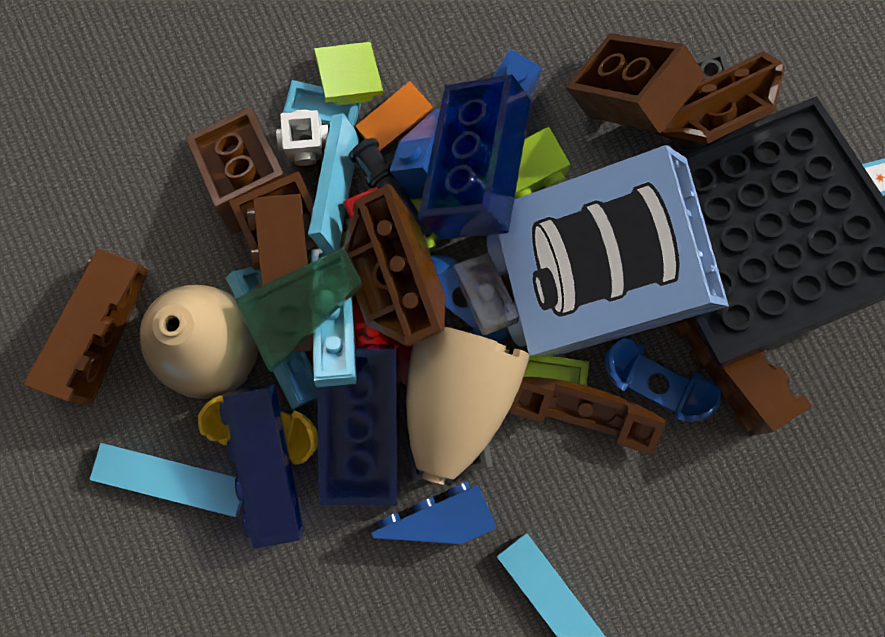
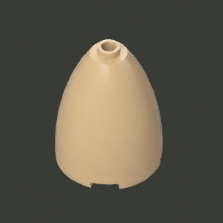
[140,285,260,399]
[406,327,530,485]

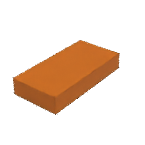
[355,81,433,154]

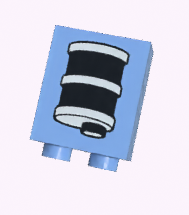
[487,145,729,356]

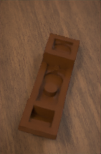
[508,377,666,455]

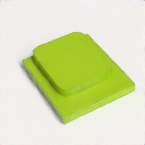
[314,42,383,106]

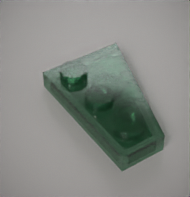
[235,247,362,372]

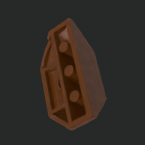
[656,51,785,148]
[342,184,446,346]

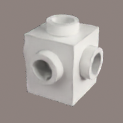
[276,110,329,166]

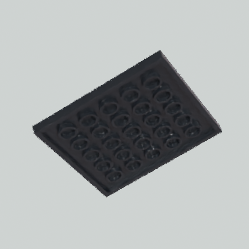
[678,96,885,369]

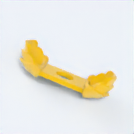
[198,394,320,464]

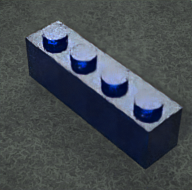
[219,383,304,549]

